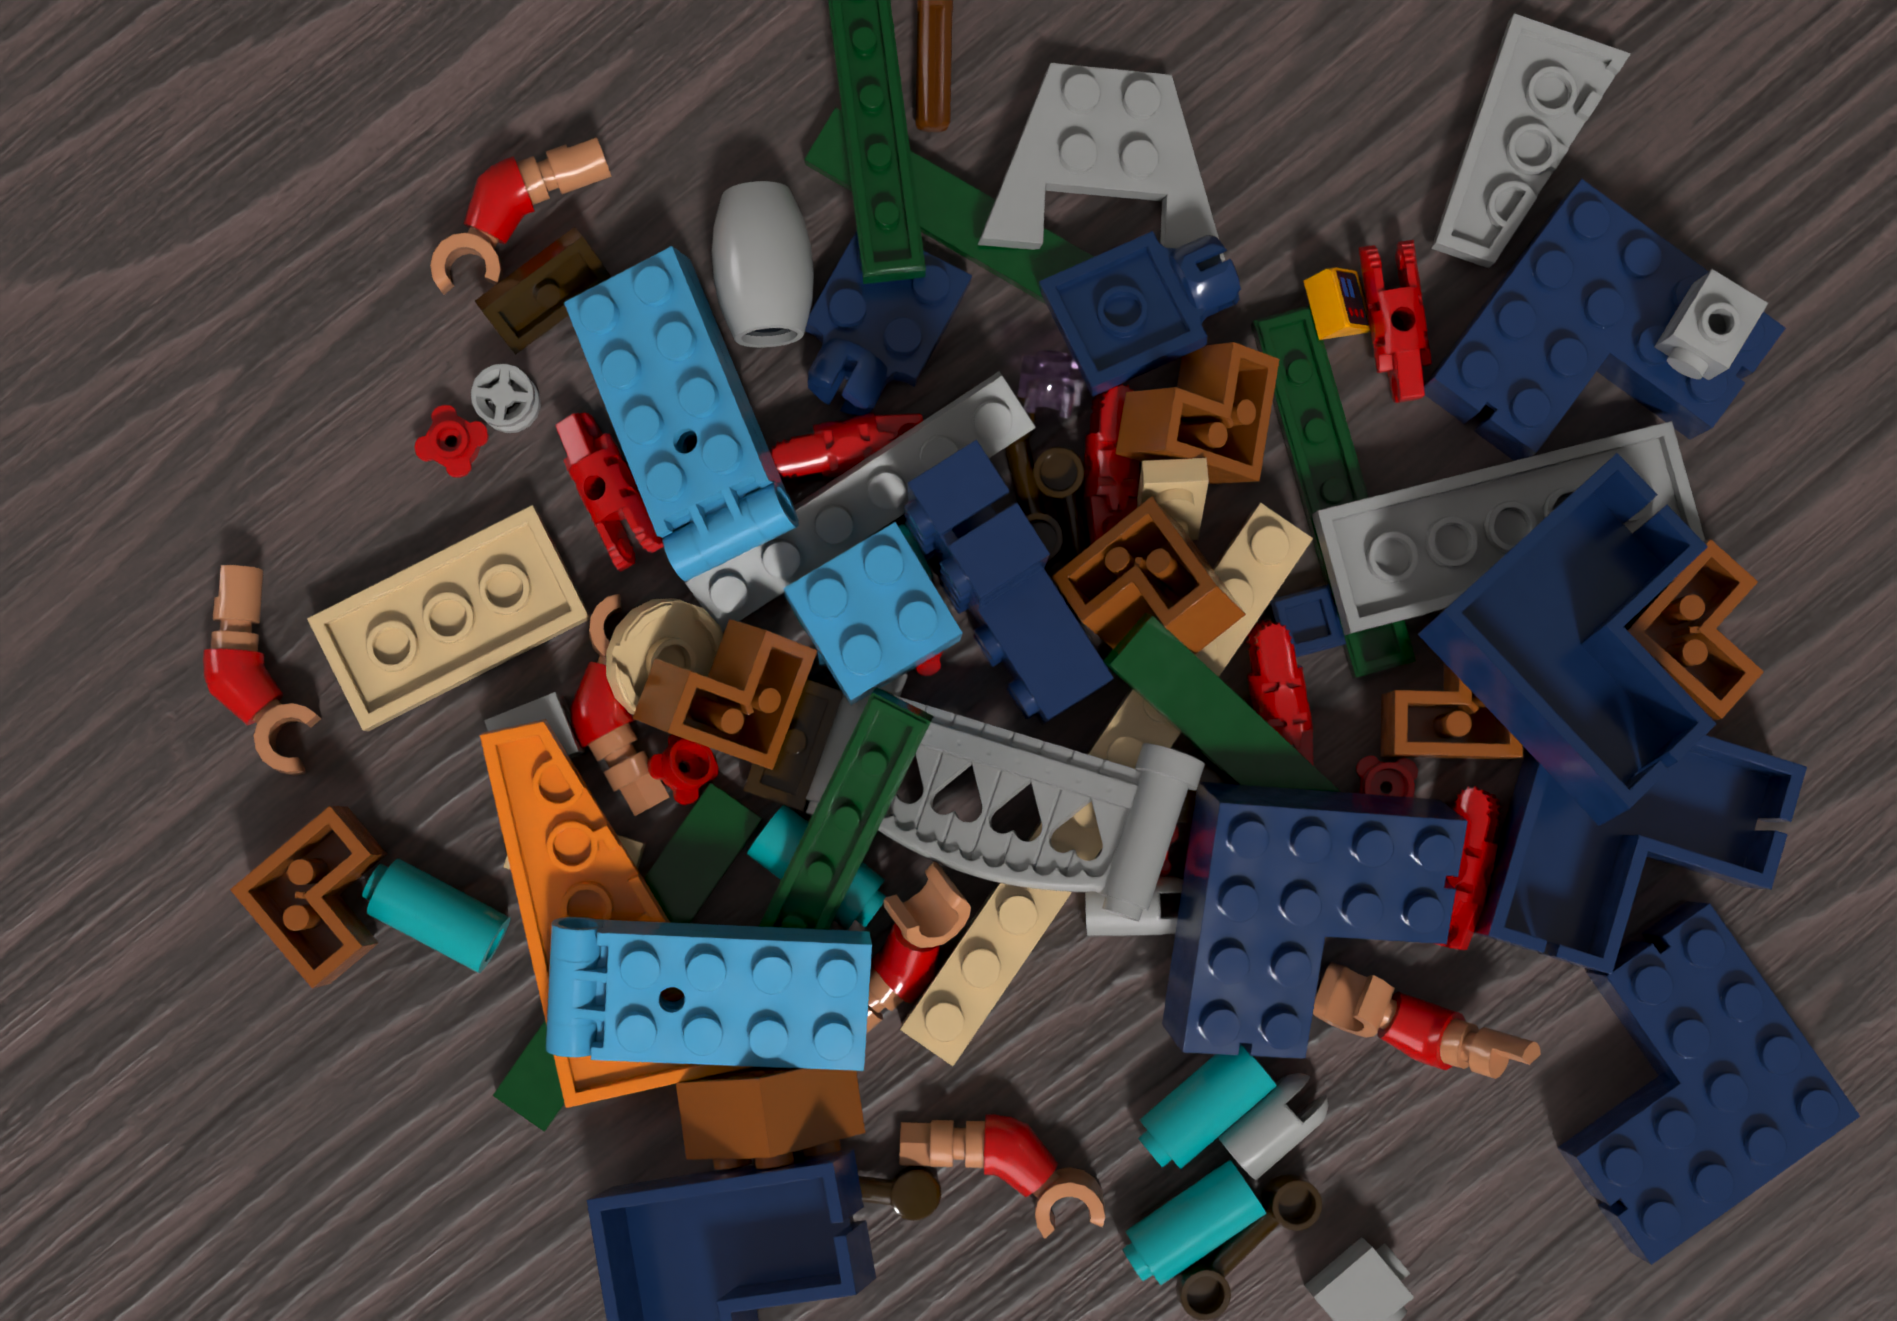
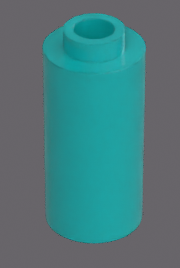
[747,805,887,930]
[362,858,510,973]
[1138,1044,1277,1169]
[1122,1160,1266,1285]

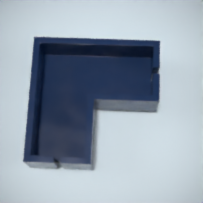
[1424,179,1786,461]
[904,439,1113,725]
[1418,453,1716,826]
[1474,735,1807,974]
[1162,782,1468,1059]
[1557,901,1860,1265]
[587,1149,876,1321]

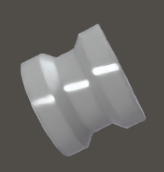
[471,364,541,433]

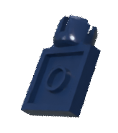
[805,230,972,416]
[1039,231,1241,397]

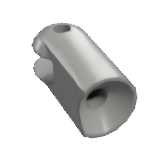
[1085,876,1183,937]
[1218,1073,1329,1180]

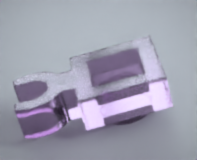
[1017,350,1083,418]

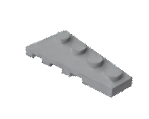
[1431,13,1631,268]

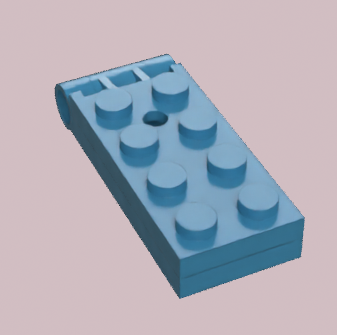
[564,246,799,581]
[546,917,872,1071]

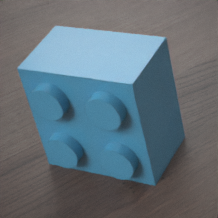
[783,522,963,706]

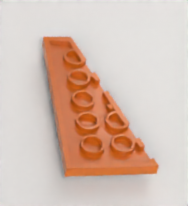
[480,719,752,1108]

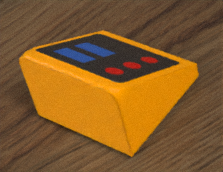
[1304,267,1371,340]

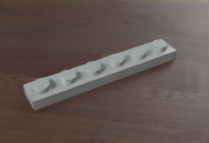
[685,371,1036,632]

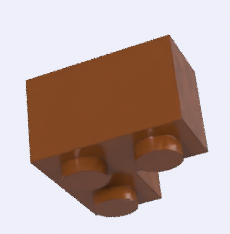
[1116,342,1280,484]
[1052,496,1246,655]
[1624,539,1764,720]
[633,619,818,770]
[1381,663,1523,759]
[230,806,387,988]
[676,1067,865,1170]

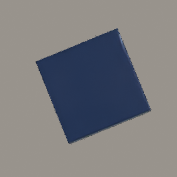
[1268,584,1346,658]

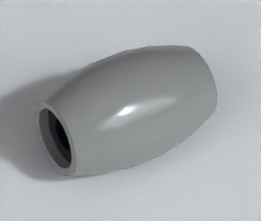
[712,181,814,348]

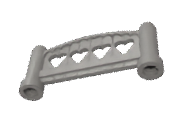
[806,673,1205,922]

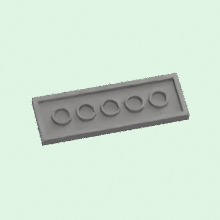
[1312,421,1705,635]

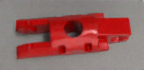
[1359,240,1432,403]
[1084,383,1140,545]
[555,412,664,572]
[770,413,924,480]
[1246,620,1314,766]
[1433,787,1502,950]

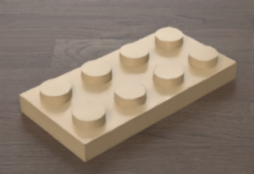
[307,505,591,731]

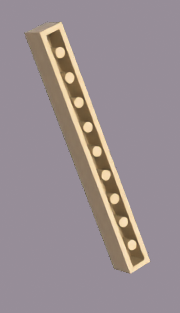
[900,503,1313,1066]

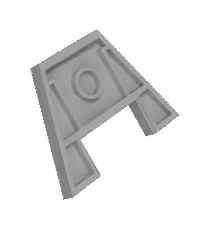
[978,63,1225,262]

